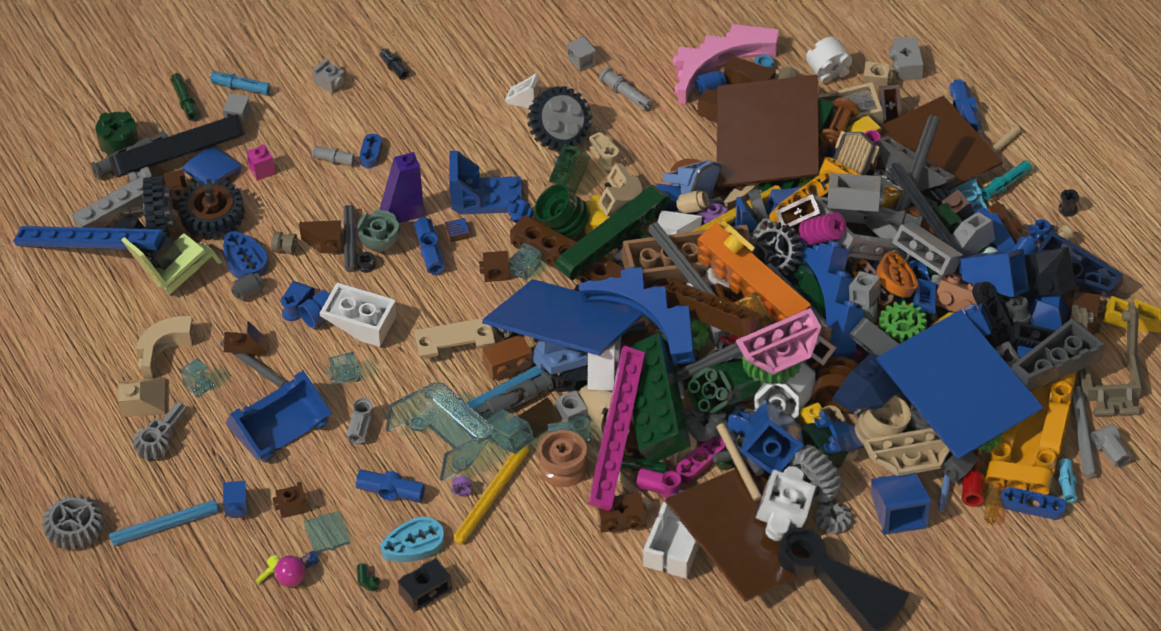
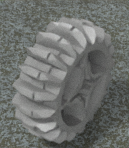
[789,445,842,503]
[42,494,104,551]

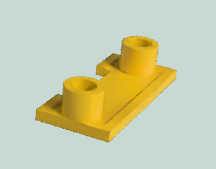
[719,218,754,254]

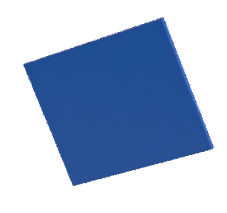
[482,279,644,356]
[876,309,1043,460]

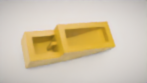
[1102,296,1161,333]

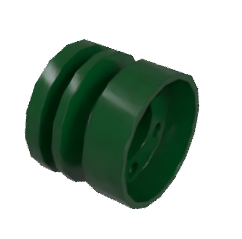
[534,184,590,238]

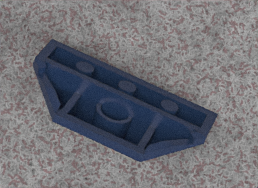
[832,352,900,411]

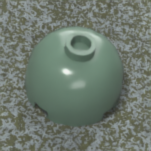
[357,210,400,252]

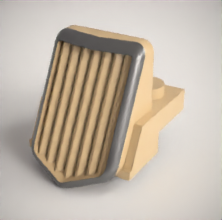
[834,131,880,175]

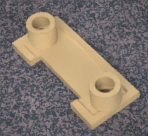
[414,318,495,359]

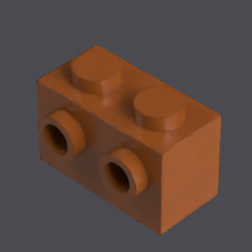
[482,334,533,380]

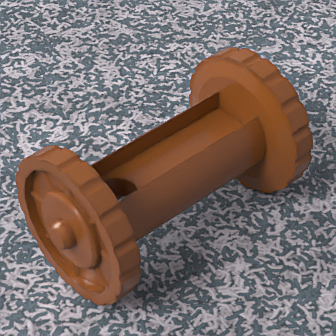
[819,98,860,148]

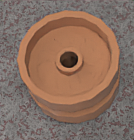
[538,430,587,487]

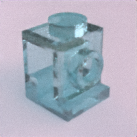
[509,242,541,280]
[326,352,361,384]
[180,358,214,398]

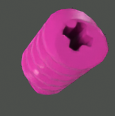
[799,212,846,245]

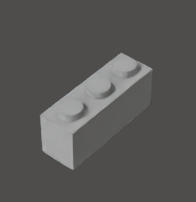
[892,222,963,276]

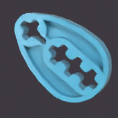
[381,517,444,562]

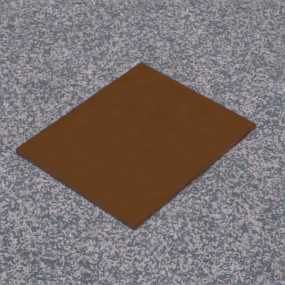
[716,74,819,187]
[866,95,1003,209]
[664,464,831,602]

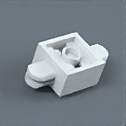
[756,467,816,541]

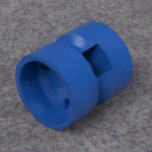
[298,290,330,329]

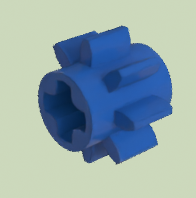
[507,200,534,224]
[1028,219,1054,245]

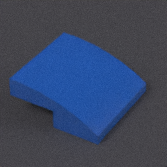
[182,146,242,185]

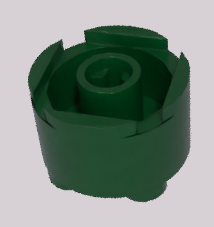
[95,111,139,155]

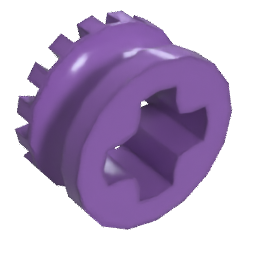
[451,476,473,497]

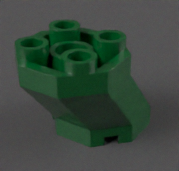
[790,263,826,319]
[688,358,762,414]

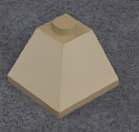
[118,378,166,417]

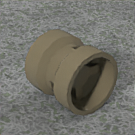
[271,231,297,254]

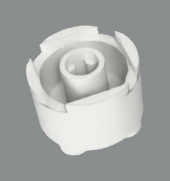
[806,37,852,84]

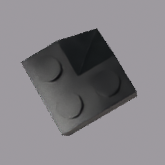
[1024,247,1077,297]

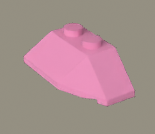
[736,308,821,375]

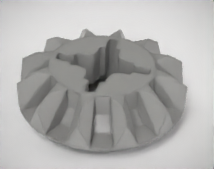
[815,501,851,533]

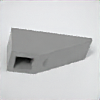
[952,212,995,258]

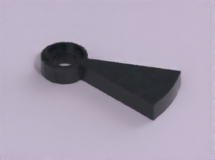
[777,527,910,631]

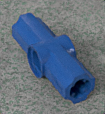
[949,79,981,132]
[414,217,445,275]
[355,469,425,503]

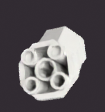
[755,361,816,419]

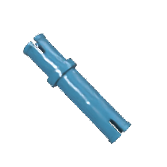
[210,71,271,95]

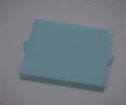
[303,511,350,554]

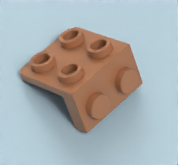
[936,271,983,312]

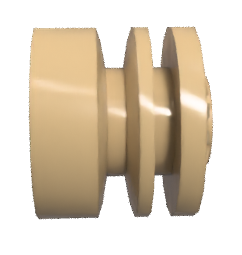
[855,395,911,443]

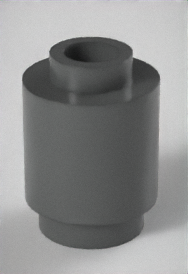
[231,273,264,300]

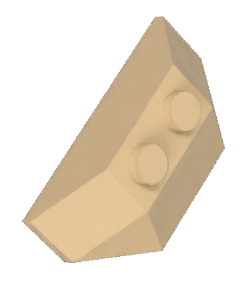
[863,428,950,476]

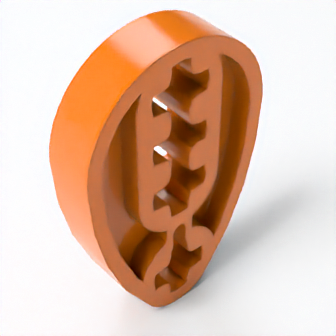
[876,251,918,298]

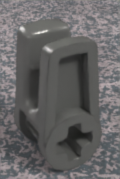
[996,292,1031,323]

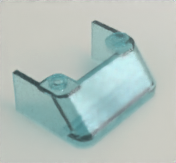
[386,382,493,481]

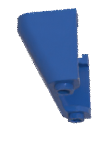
[226,370,332,462]

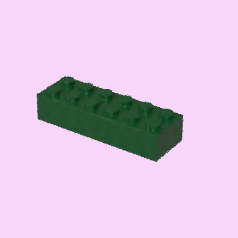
[629,333,691,464]

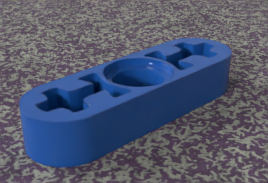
[1000,487,1066,520]

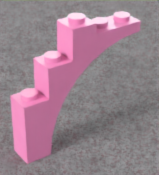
[673,24,779,104]

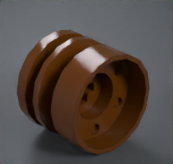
[813,356,858,414]

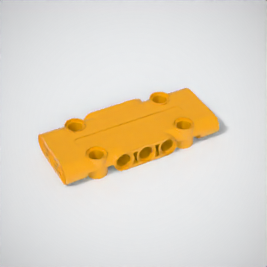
[985,358,1077,495]

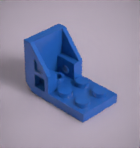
[449,151,522,214]

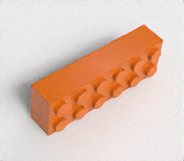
[697,222,811,324]

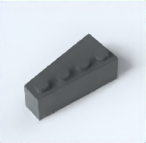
[1012,319,1105,392]

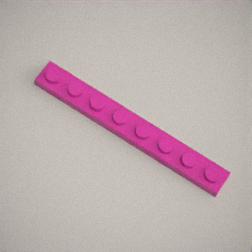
[588,346,645,511]

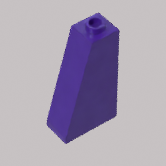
[379,152,425,223]

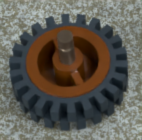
[179,179,245,239]

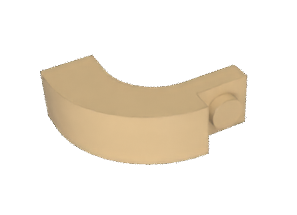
[598,163,642,216]
[136,316,194,379]

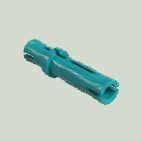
[981,160,1032,200]

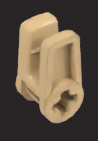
[589,132,619,172]

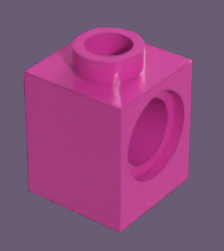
[246,144,275,181]

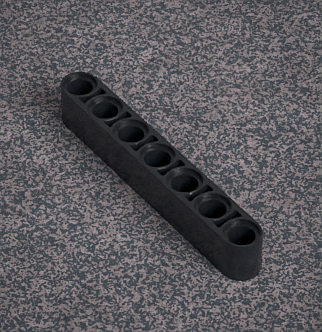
[109,114,246,178]

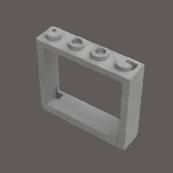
[815,196,911,262]

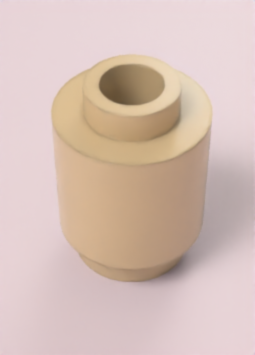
[677,190,709,214]

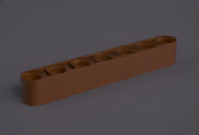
[655,278,758,338]

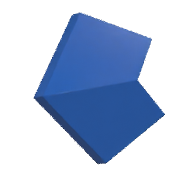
[1028,293,1071,330]

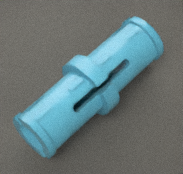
[1058,459,1077,503]

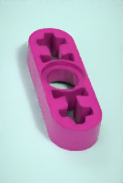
[676,436,726,483]

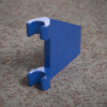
[814,411,865,453]

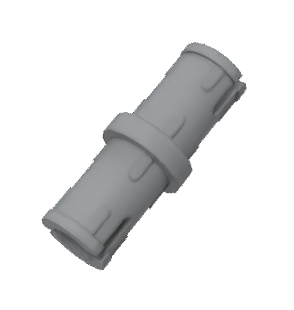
[312,145,355,166]

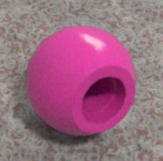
[274,556,306,587]

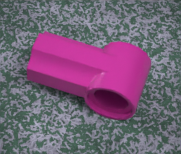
[636,468,681,498]

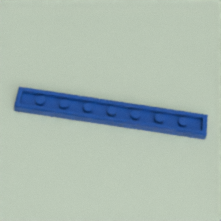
[13,226,165,250]

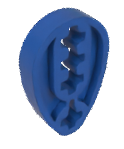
[223,231,268,279]

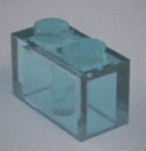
[481,408,534,454]

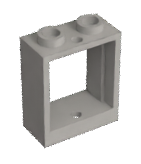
[827,173,885,212]

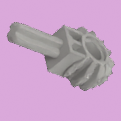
[133,402,186,461]

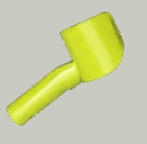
[256,555,280,584]

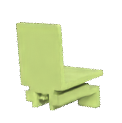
[121,234,221,295]

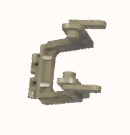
[1072,302,1144,416]

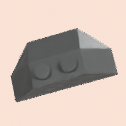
[877,136,955,191]

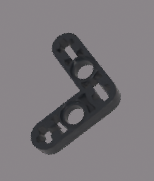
[972,282,1012,348]

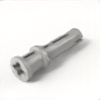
[599,67,653,111]

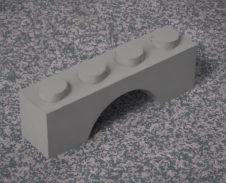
[72,176,144,228]

